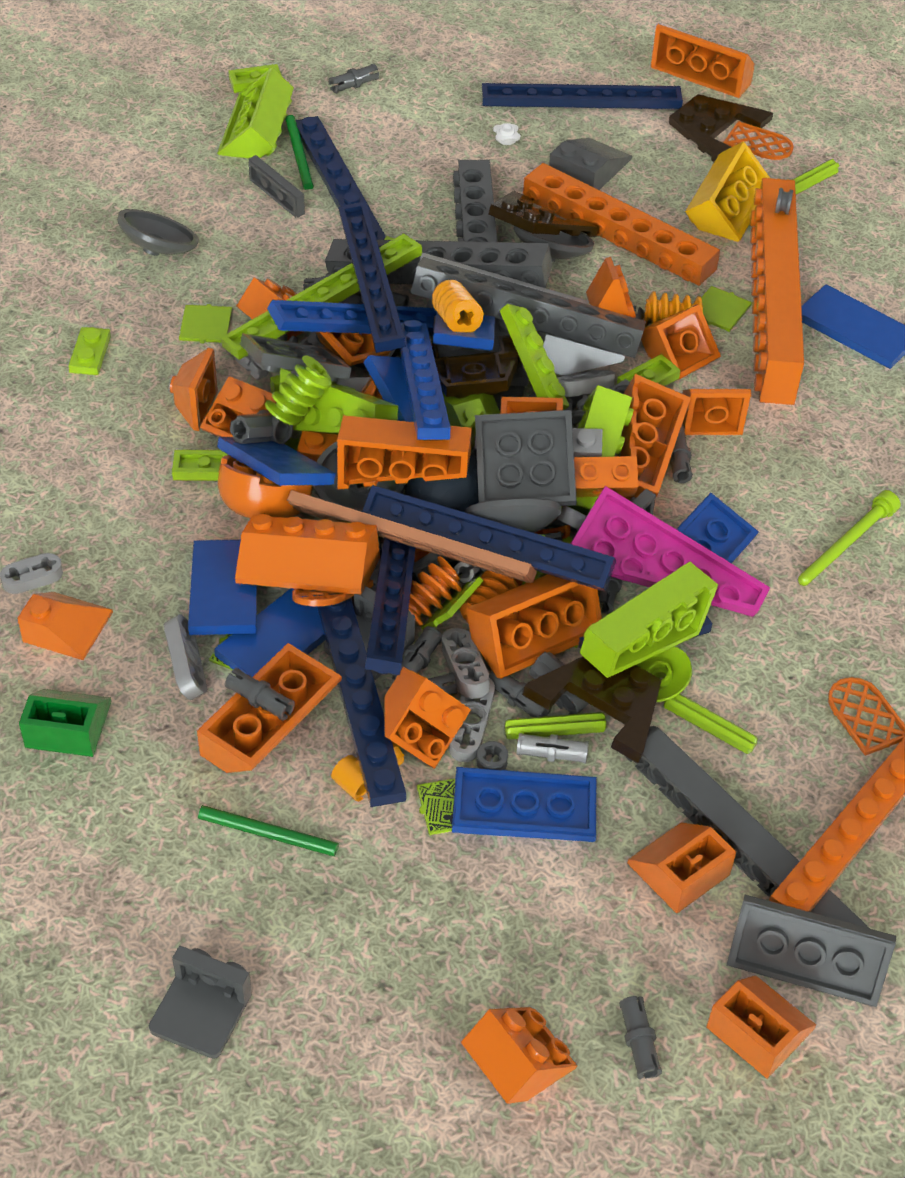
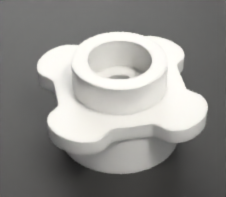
[493,123,521,145]

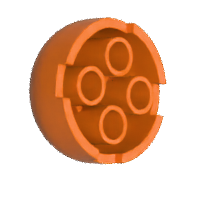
[218,455,313,519]

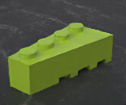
[279,368,398,433]
[561,385,634,516]
[580,561,718,678]

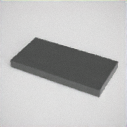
[727,894,896,1007]

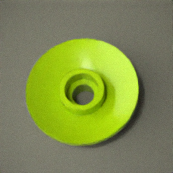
[636,646,692,702]

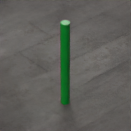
[285,115,314,190]
[198,805,339,857]

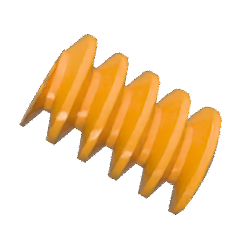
[432,280,484,332]
[644,291,703,326]

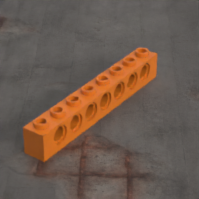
[523,163,720,286]

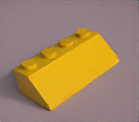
[685,141,770,242]

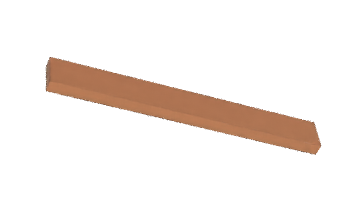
[287,490,537,584]

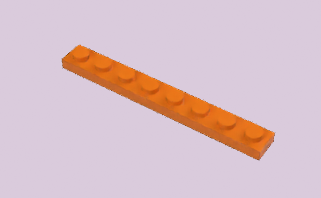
[769,737,905,912]

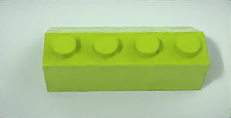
[217,67,294,158]

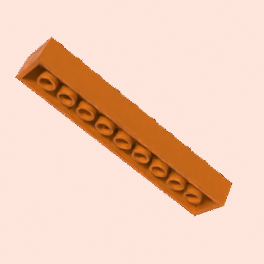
[750,178,804,405]

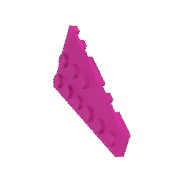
[570,486,770,617]

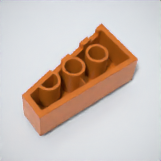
[621,374,691,500]
[337,415,472,490]

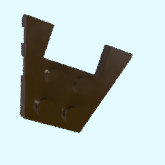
[669,94,773,162]
[488,191,599,237]
[431,335,521,398]
[522,656,662,763]

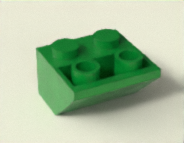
[19,689,112,757]

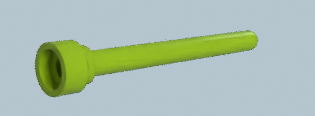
[798,490,901,586]

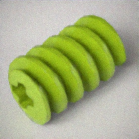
[265,355,332,425]

